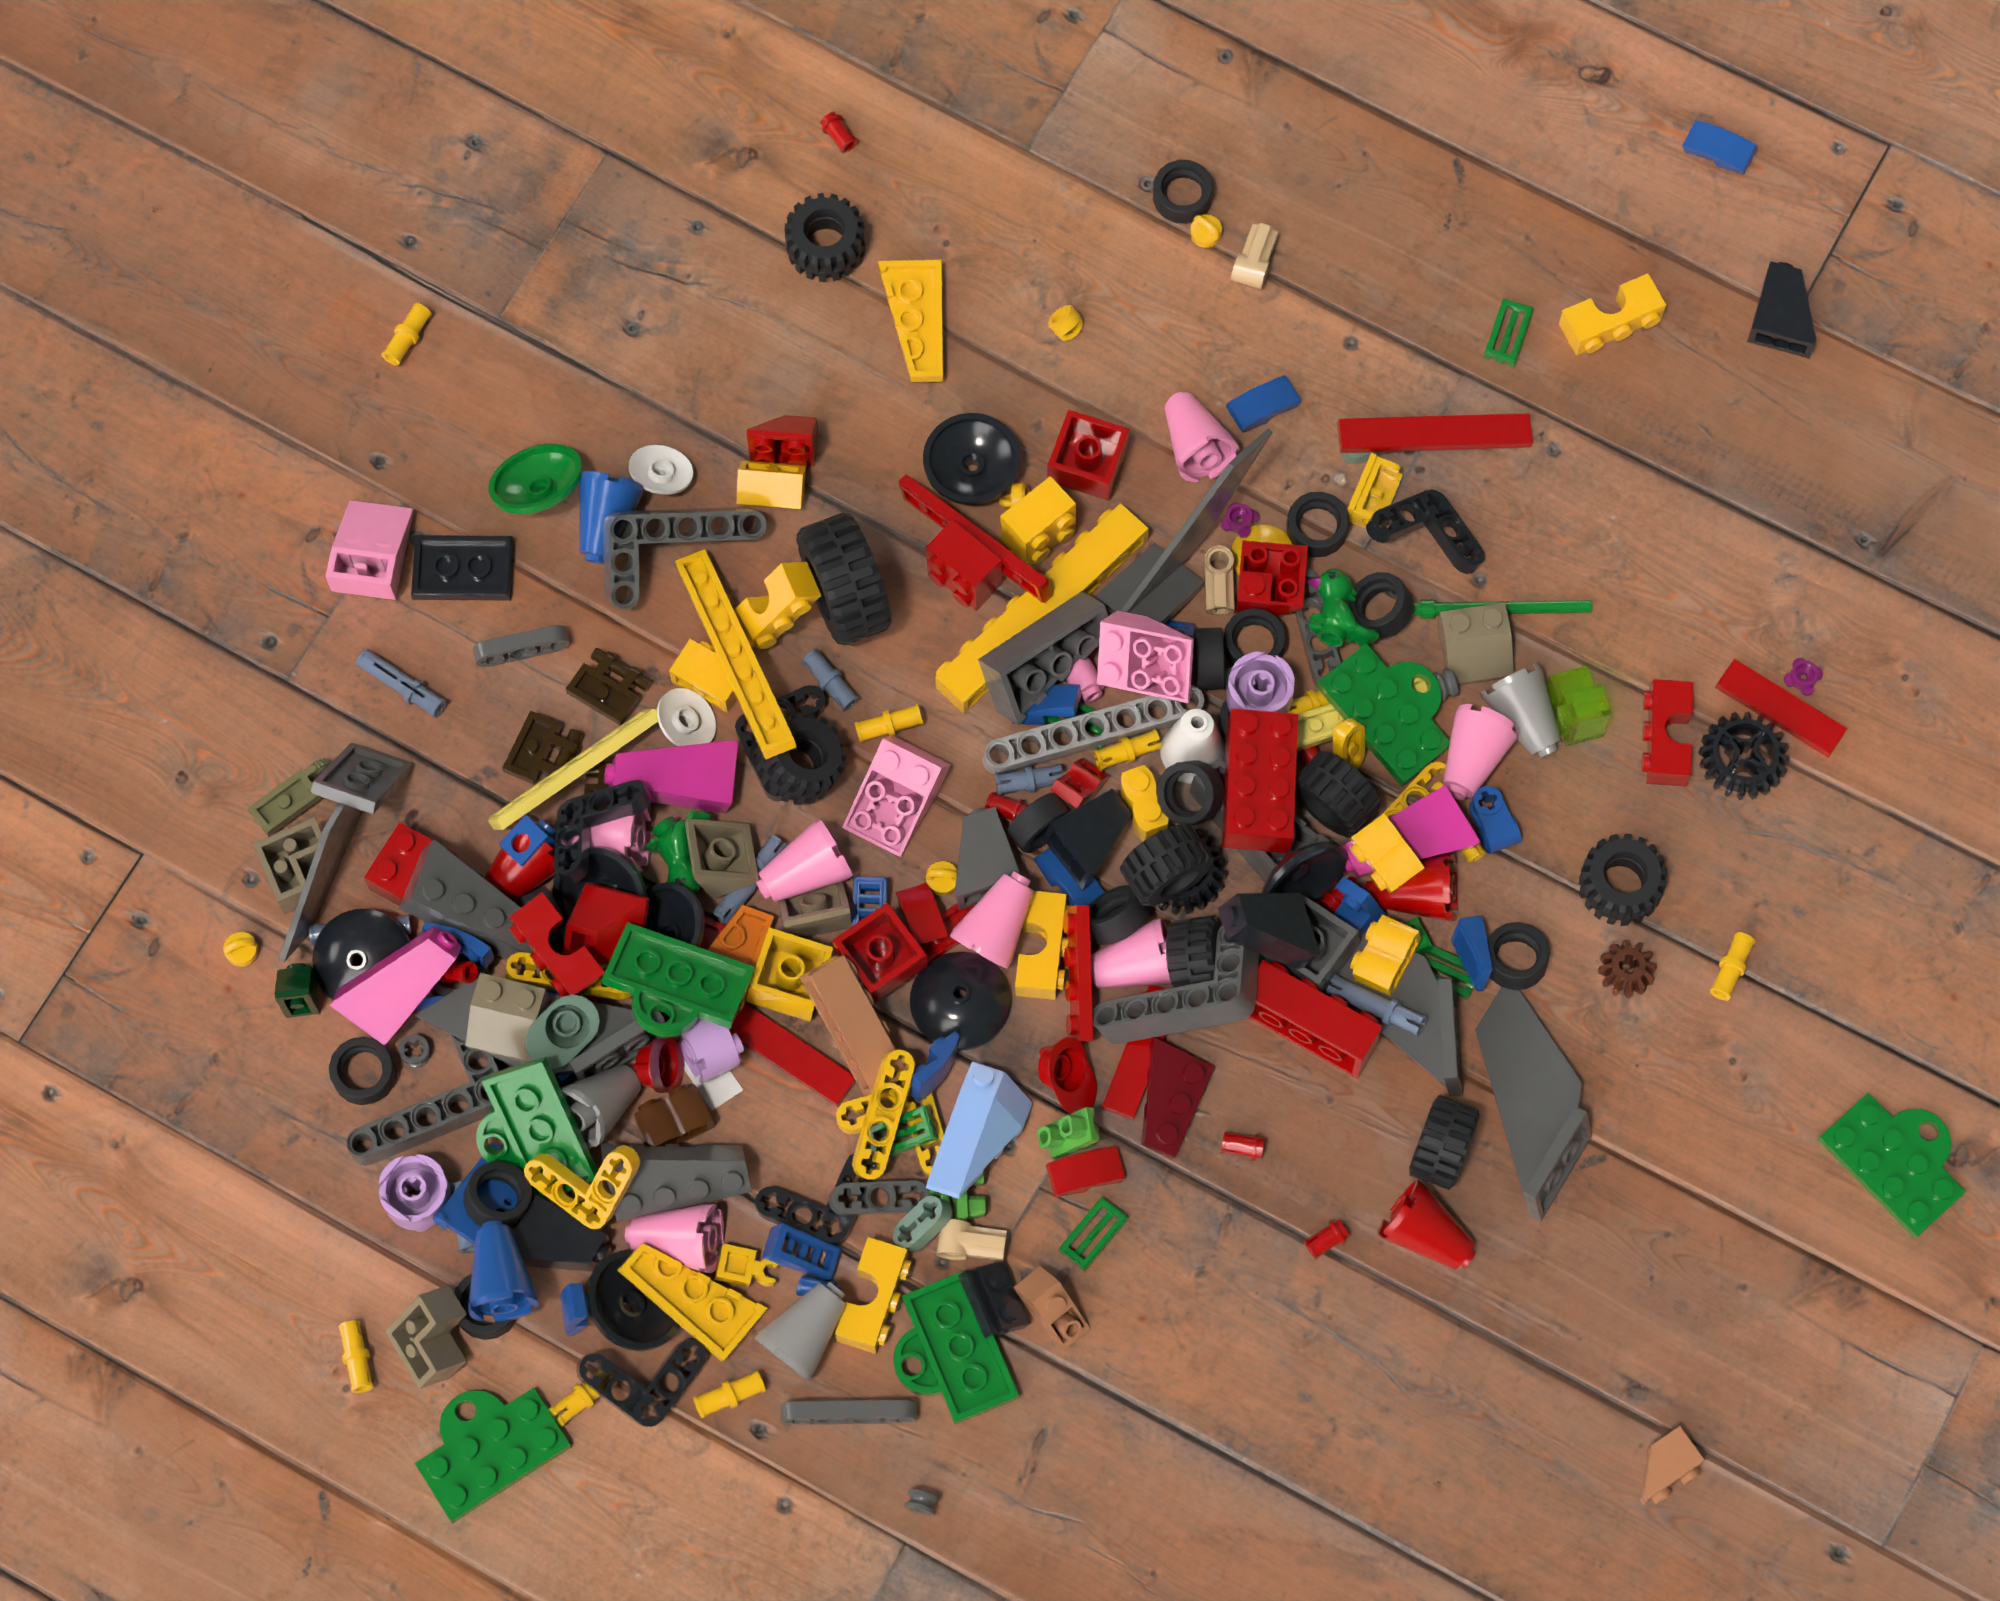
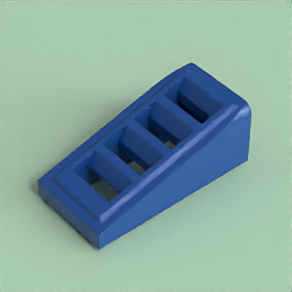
[852,877,888,926]
[1451,916,1493,992]
[762,1223,841,1281]

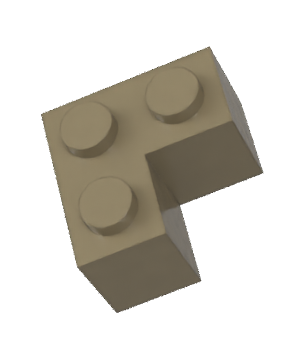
[253,817,322,914]
[385,1285,466,1389]

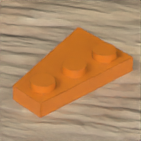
[708,905,774,1011]

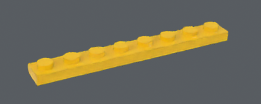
[675,549,796,760]

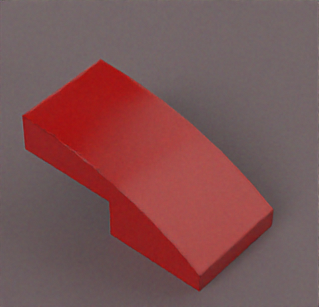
[1050,757,1110,808]
[896,882,948,945]
[1046,1146,1126,1197]

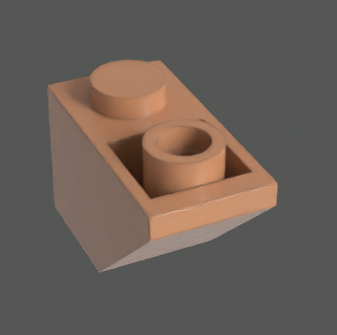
[1013,1266,1090,1350]
[1639,1426,1705,1506]

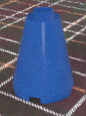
[579,471,643,564]
[468,1221,539,1322]

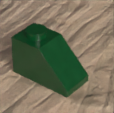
[274,963,320,1018]

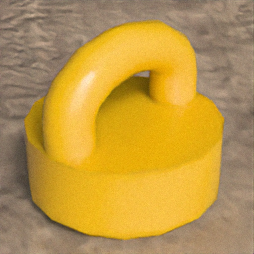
[1190,215,1222,248]
[1048,305,1083,341]
[999,482,1030,508]
[926,861,957,896]
[223,932,259,967]

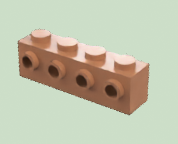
[799,955,905,1095]

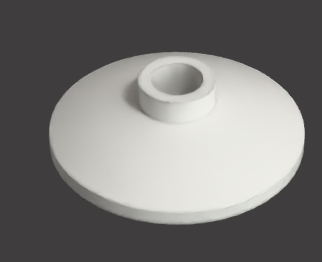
[629,445,693,495]
[657,688,716,746]

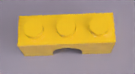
[1559,273,1666,356]
[734,561,821,650]
[1015,891,1071,1000]
[835,1237,912,1354]

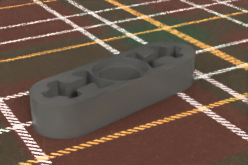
[473,625,570,667]
[829,1180,929,1216]

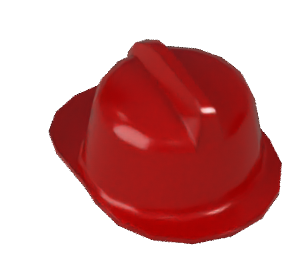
[1037,1036,1097,1114]
[632,1038,684,1093]

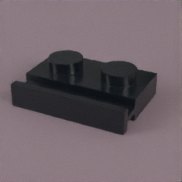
[958,1261,1031,1339]

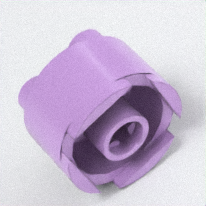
[1226,651,1295,713]
[679,1018,744,1084]
[378,1154,452,1232]

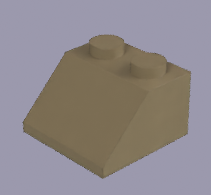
[1437,603,1514,686]
[466,973,551,1062]

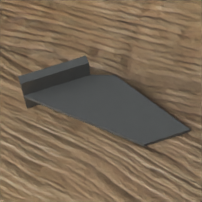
[1095,428,1273,624]
[278,743,412,962]
[1330,931,1463,1096]
[415,979,666,1081]
[1475,987,1592,1222]

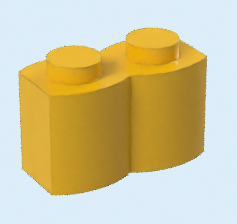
[1121,765,1169,842]
[1349,814,1424,894]
[1350,915,1421,997]

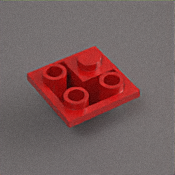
[746,415,818,466]
[1236,540,1308,616]
[563,883,650,964]

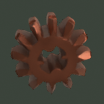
[1598,939,1657,999]

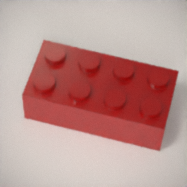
[1221,708,1298,853]
[1248,960,1382,1079]

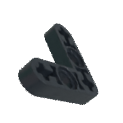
[1366,489,1484,574]
[735,685,826,802]
[554,780,652,884]
[755,1152,876,1246]
[576,1339,706,1427]

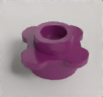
[1221,503,1258,538]
[1784,658,1823,696]

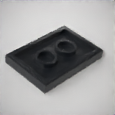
[411,535,514,601]

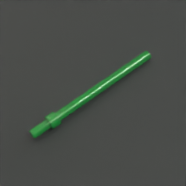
[1394,599,1592,619]

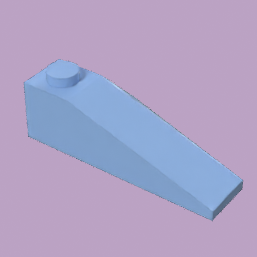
[926,1061,1033,1199]

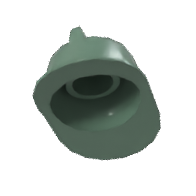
[525,995,600,1069]

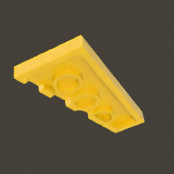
[878,260,943,382]
[618,1243,768,1362]

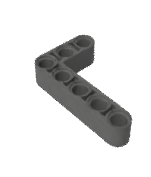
[603,507,767,610]
[1092,925,1259,1044]
[346,1035,499,1166]

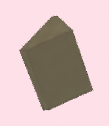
[685,819,759,899]
[778,881,852,938]

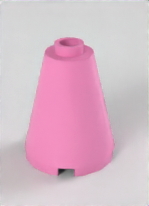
[1165,392,1239,483]
[1443,704,1519,800]
[566,808,653,872]
[755,819,853,902]
[950,871,1034,968]
[1091,918,1171,988]
[625,1204,724,1273]

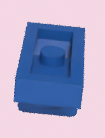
[1333,876,1387,935]

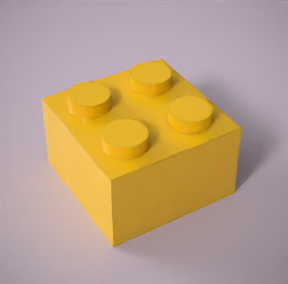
[1000,476,1076,566]
[746,927,833,1022]

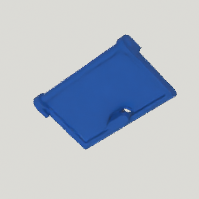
[432,1143,524,1245]

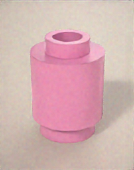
[1064,657,1105,703]

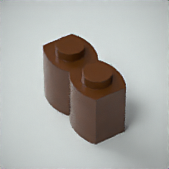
[634,1085,714,1147]

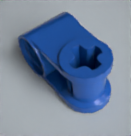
[1469,786,1521,854]

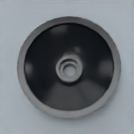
[923,413,1021,505]
[1261,842,1347,903]
[552,846,647,923]
[646,882,705,947]
[312,909,410,1000]
[910,952,1011,1051]
[586,1249,681,1351]

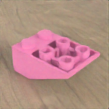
[325,500,414,600]
[1097,610,1194,703]
[842,735,951,857]

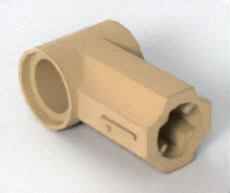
[1231,223,1278,290]
[1203,545,1235,616]
[936,1219,1007,1261]

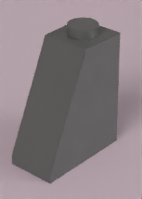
[955,807,1020,910]

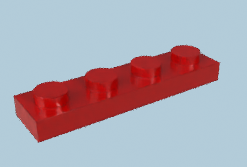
[1063,905,1093,1043]

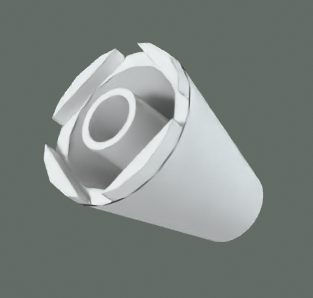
[1160,709,1226,784]

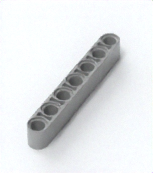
[982,686,1204,774]

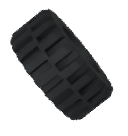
[796,512,892,645]

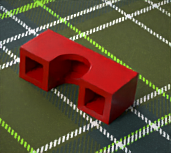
[1641,679,1693,786]
[508,892,605,997]

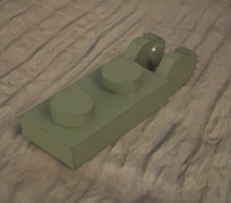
[247,758,329,837]

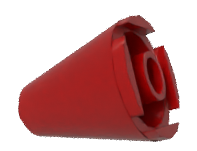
[484,817,556,902]
[1365,854,1458,921]
[1377,1179,1476,1270]

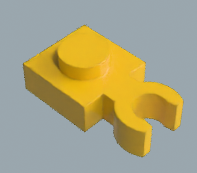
[715,1243,779,1287]

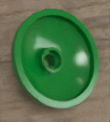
[488,443,583,515]

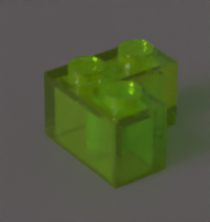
[1547,665,1612,747]

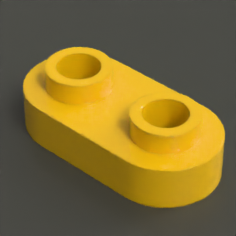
[1332,718,1365,770]

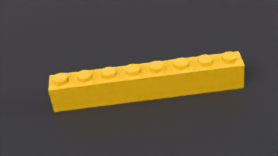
[935,503,1149,714]

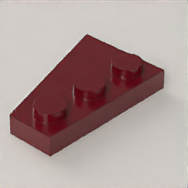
[1141,1037,1214,1160]

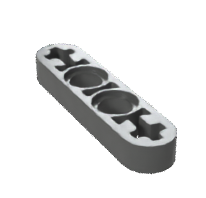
[1294,568,1341,685]
[781,1400,917,1425]

